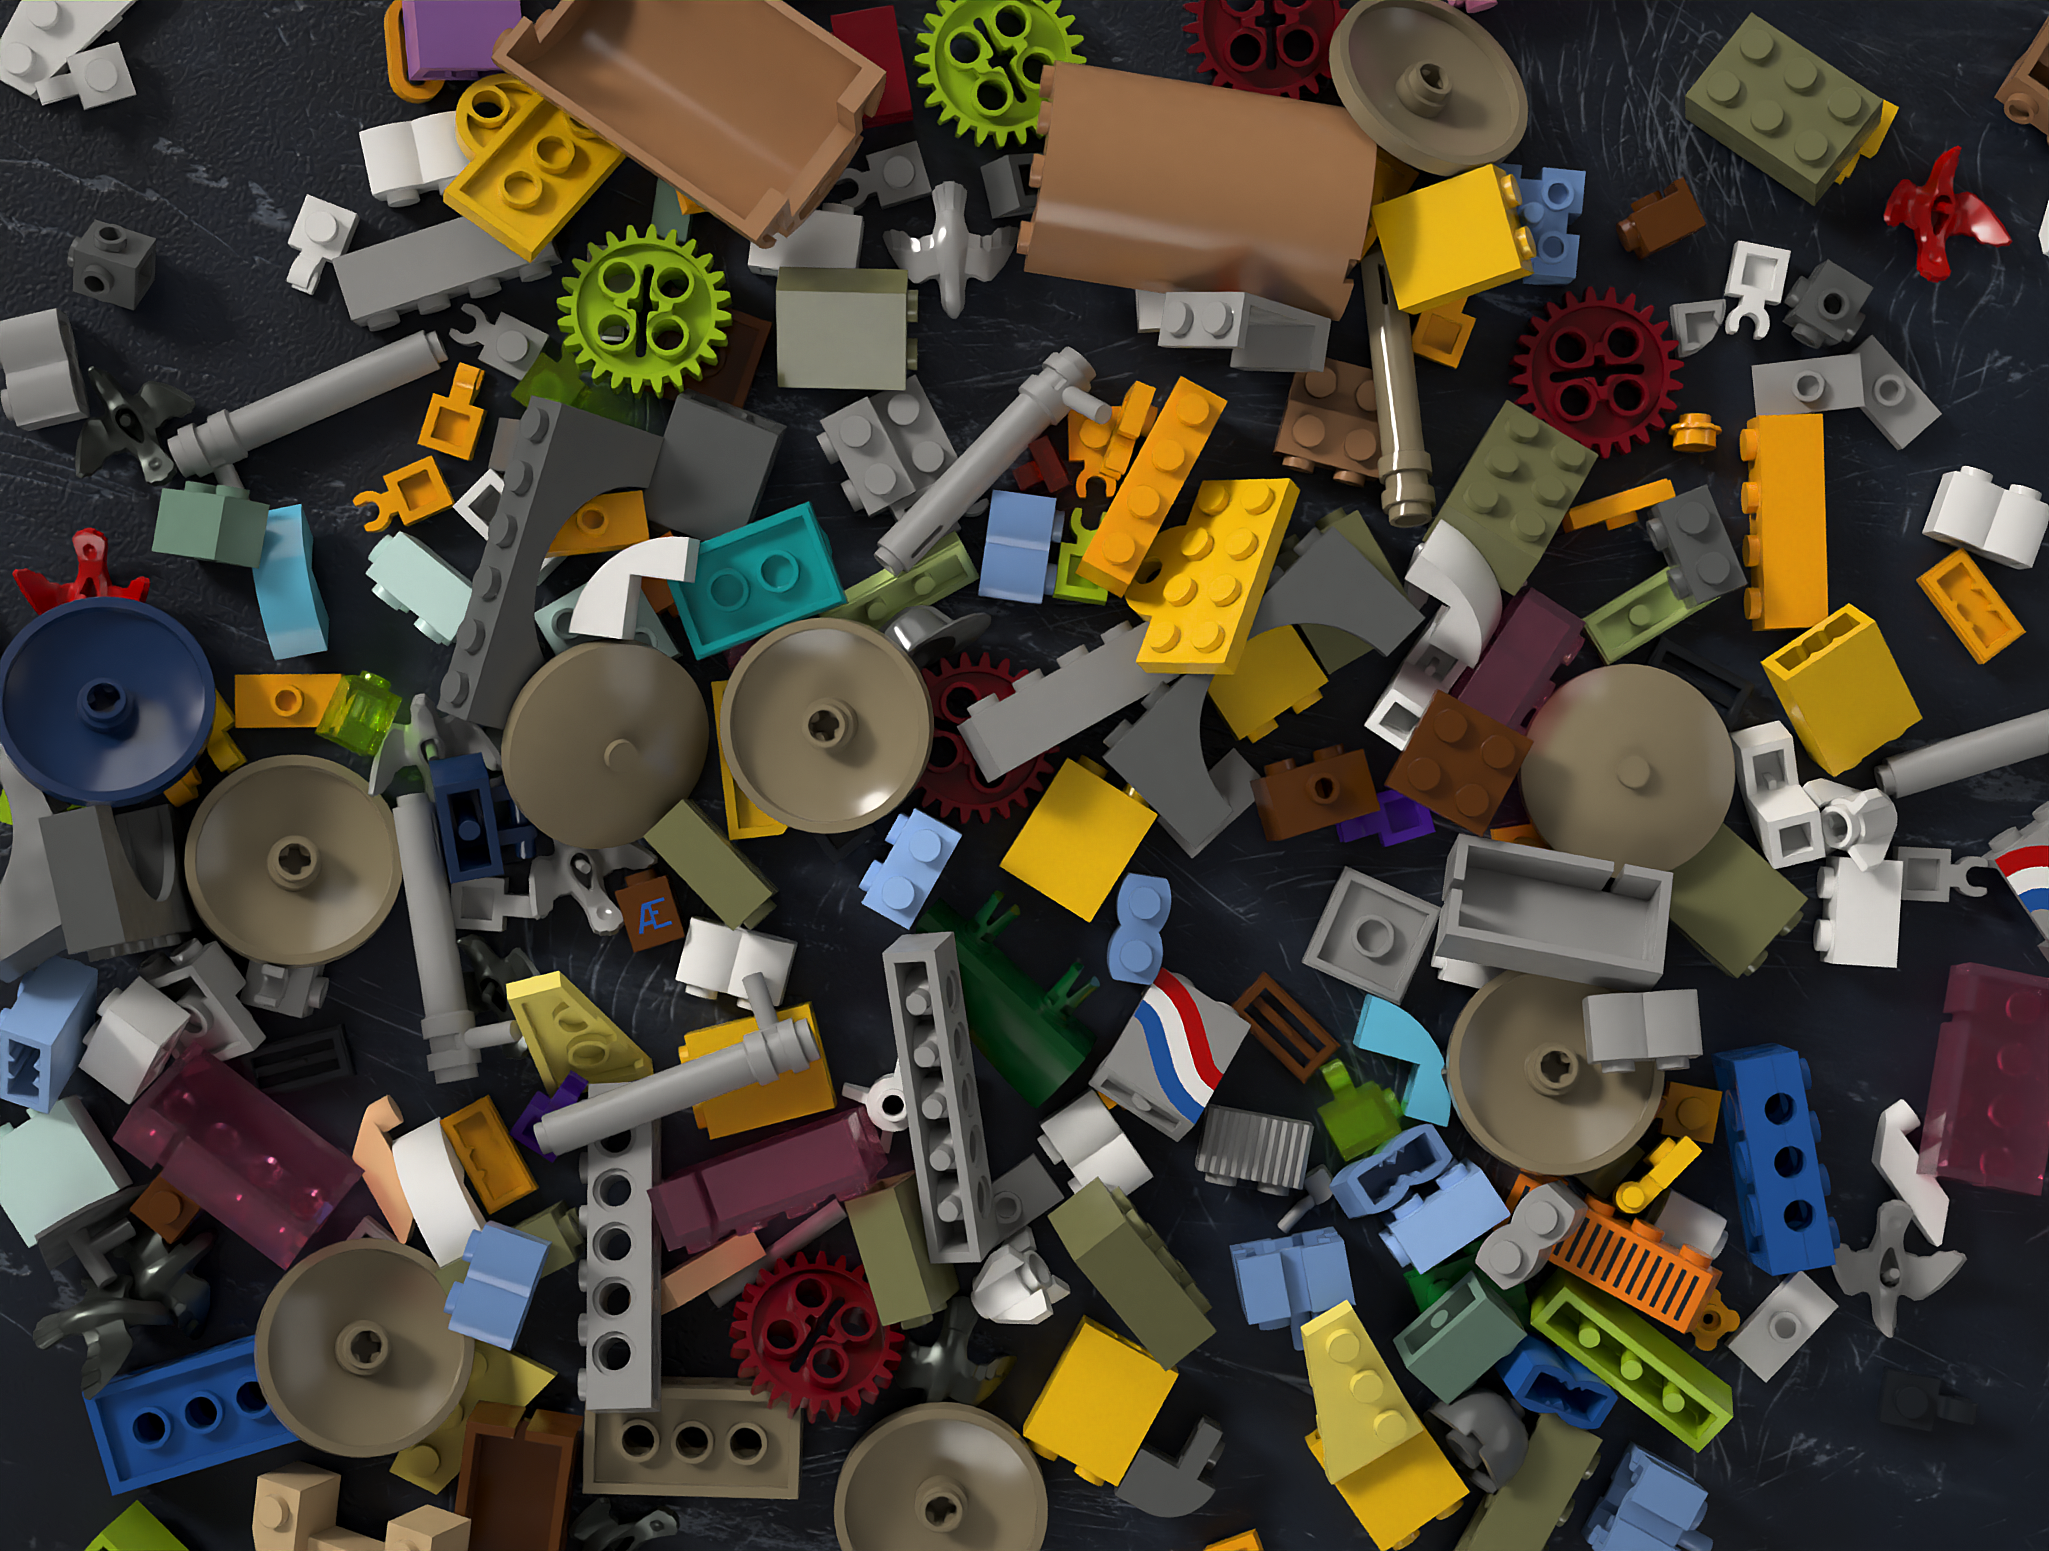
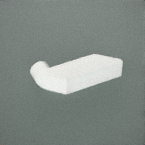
[1871,1099,1949,1247]

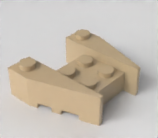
[252,1460,471,1551]

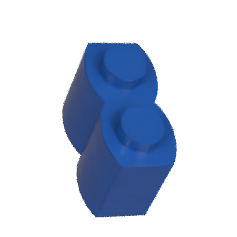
[1493,1331,1618,1429]

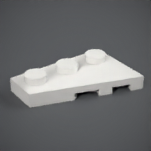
[0,0,137,100]

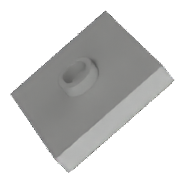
[1301,866,1442,1006]

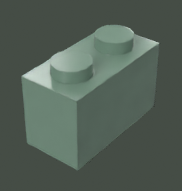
[152,481,270,569]
[1393,1270,1527,1405]

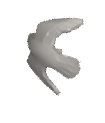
[882,181,1019,319]
[368,694,502,817]
[529,839,658,936]
[1831,1200,1967,1338]

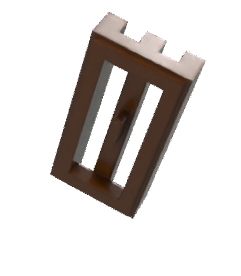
[1230,971,1341,1084]

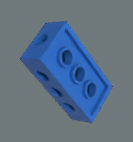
[1711,1042,1840,1276]
[82,1334,300,1496]

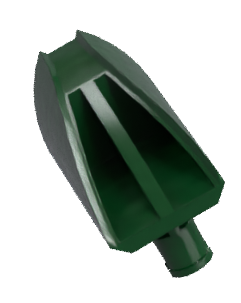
[916,890,1100,1109]

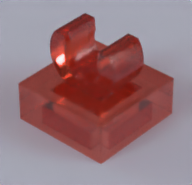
[1012,435,1075,495]

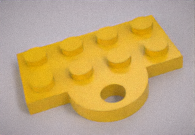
[443,73,627,263]
[1124,478,1300,675]

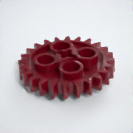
[1182,0,1350,100]
[1509,286,1684,460]
[914,652,1060,824]
[729,1251,905,1423]

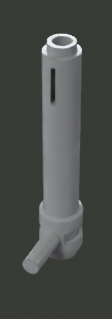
[167,330,448,501]
[874,347,1112,577]
[1874,709,2049,799]
[392,793,522,1084]
[533,972,821,1156]

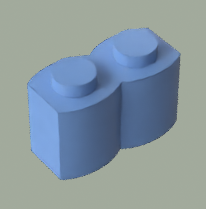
[978,490,1065,605]
[1107,872,1171,985]
[1329,1124,1452,1219]
[443,1220,552,1351]

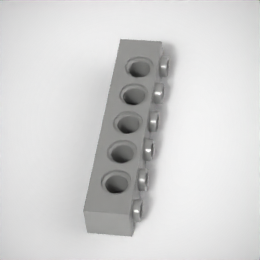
[882,932,999,1264]
[578,1082,661,1414]

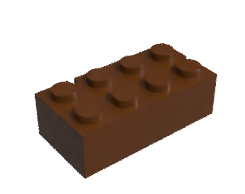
[454,1400,584,1551]

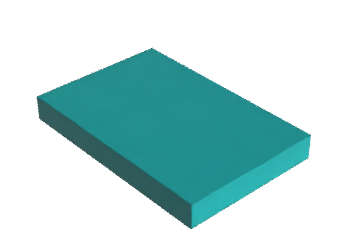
[666,501,849,660]

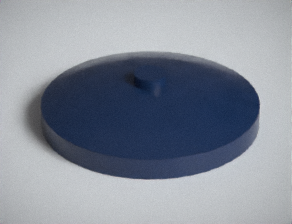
[0,596,216,808]

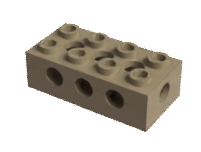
[582,1376,804,1499]

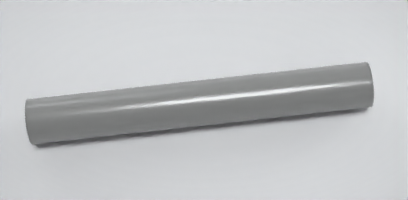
[707,1198,848,1308]

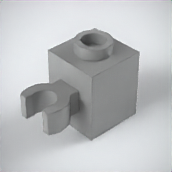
[239,960,329,1018]

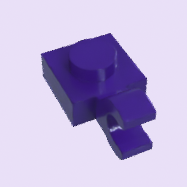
[1335,789,1436,847]
[508,1070,589,1163]

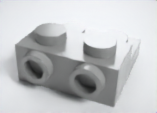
[816,375,958,519]
[124,938,266,1074]

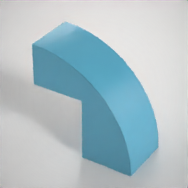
[252,504,329,660]
[1353,993,1451,1127]

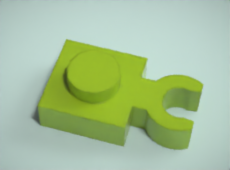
[1052,508,1108,606]

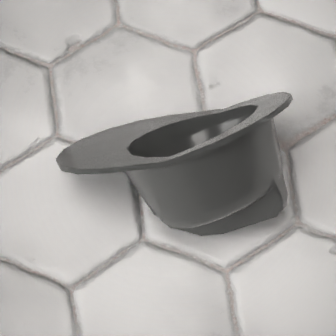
[878,605,991,671]

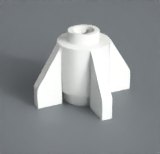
[1802,778,1897,873]
[842,1059,909,1153]
[971,1225,1071,1324]

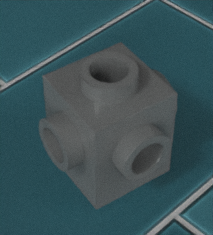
[67,219,156,310]
[1782,259,1874,349]

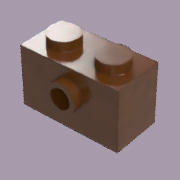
[1250,743,1381,842]

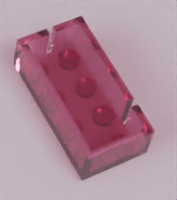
[1449,587,1586,735]
[1916,962,2049,1196]
[112,1041,365,1271]
[646,1104,888,1254]

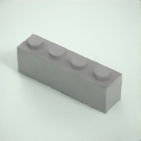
[332,216,562,331]
[957,620,1180,783]

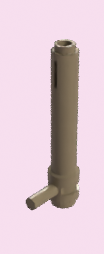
[1361,245,1436,528]

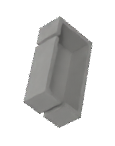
[1434,833,1673,993]

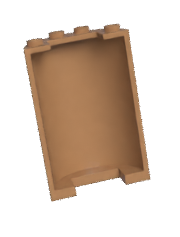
[491,0,886,249]
[1016,60,1377,321]

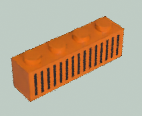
[1493,1172,1723,1334]

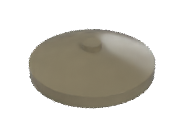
[1329,0,1528,177]
[720,617,934,834]
[501,638,709,849]
[1517,664,1735,878]
[184,755,403,968]
[1446,970,1665,1177]
[254,1238,475,1458]
[834,1402,1048,1551]

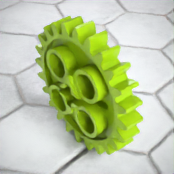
[913,0,1086,150]
[557,224,733,400]

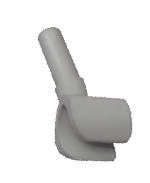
[1277,1164,1333,1233]

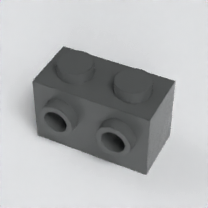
[1646,484,1748,610]

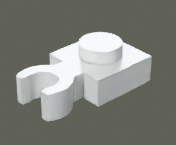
[1724,241,1791,340]

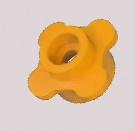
[1690,1288,1740,1351]

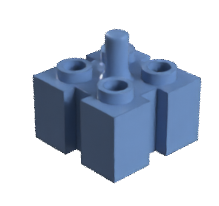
[1498,163,1586,287]
[1230,1226,1356,1350]
[1580,1441,1713,1551]

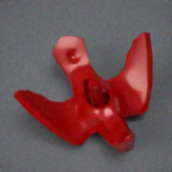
[1884,146,2013,283]
[12,528,150,616]

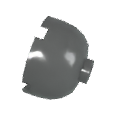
[1423,1385,1529,1493]

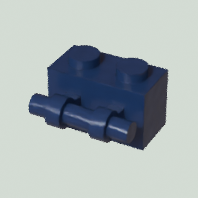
[428,752,539,884]

